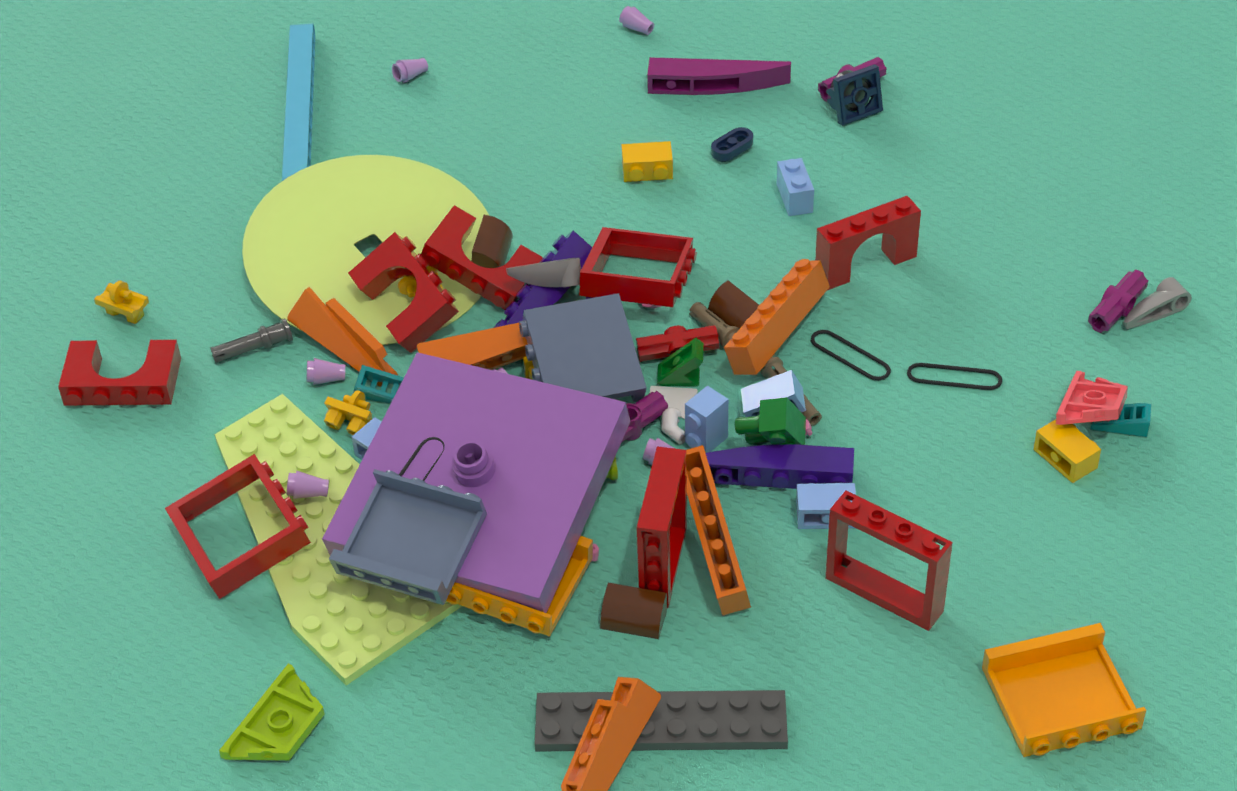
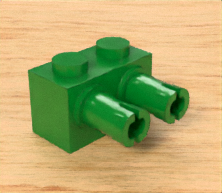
[735,397,806,445]

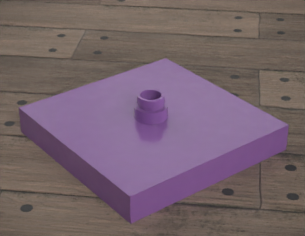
[322,352,630,613]

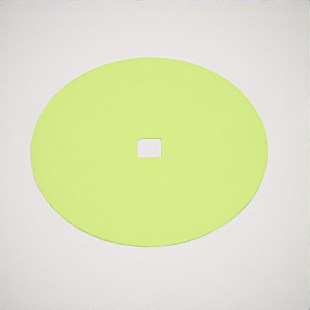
[242,155,490,345]

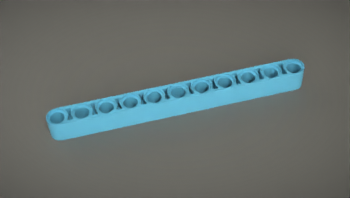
[282,23,315,181]

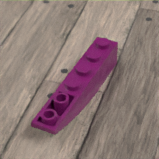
[647,57,791,95]

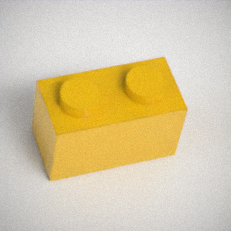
[621,141,673,182]
[1033,419,1101,483]

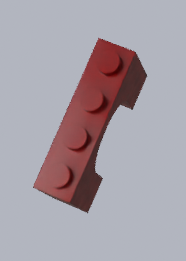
[815,196,921,290]
[421,205,543,310]
[348,232,459,353]
[58,339,181,406]

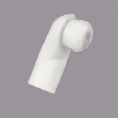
[661,407,685,444]

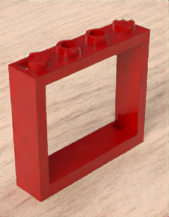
[579,227,697,307]
[637,446,687,608]
[165,454,311,599]
[825,490,953,631]

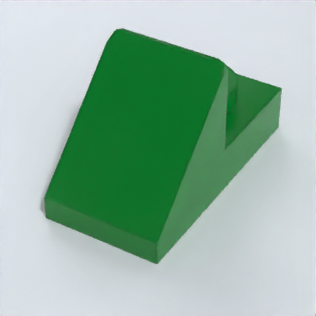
[657,338,704,387]

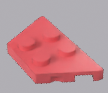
[1056,371,1128,425]

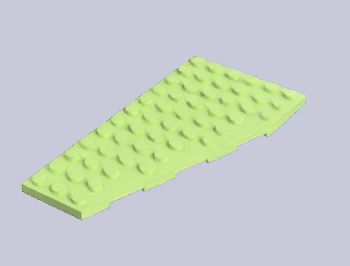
[214,394,462,685]

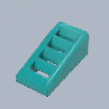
[353,365,404,404]
[1090,403,1151,437]

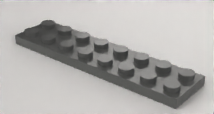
[535,690,788,752]

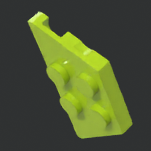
[219,663,325,760]

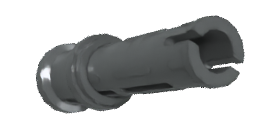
[210,318,293,363]

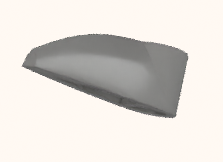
[506,258,581,287]
[1123,277,1192,329]

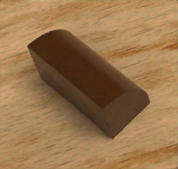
[471,215,513,268]
[708,280,759,329]
[600,583,667,639]

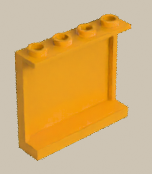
[446,536,593,637]
[982,623,1146,757]

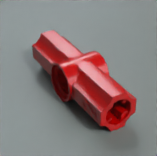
[636,325,719,362]

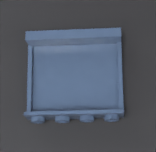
[519,293,647,403]
[329,469,487,605]

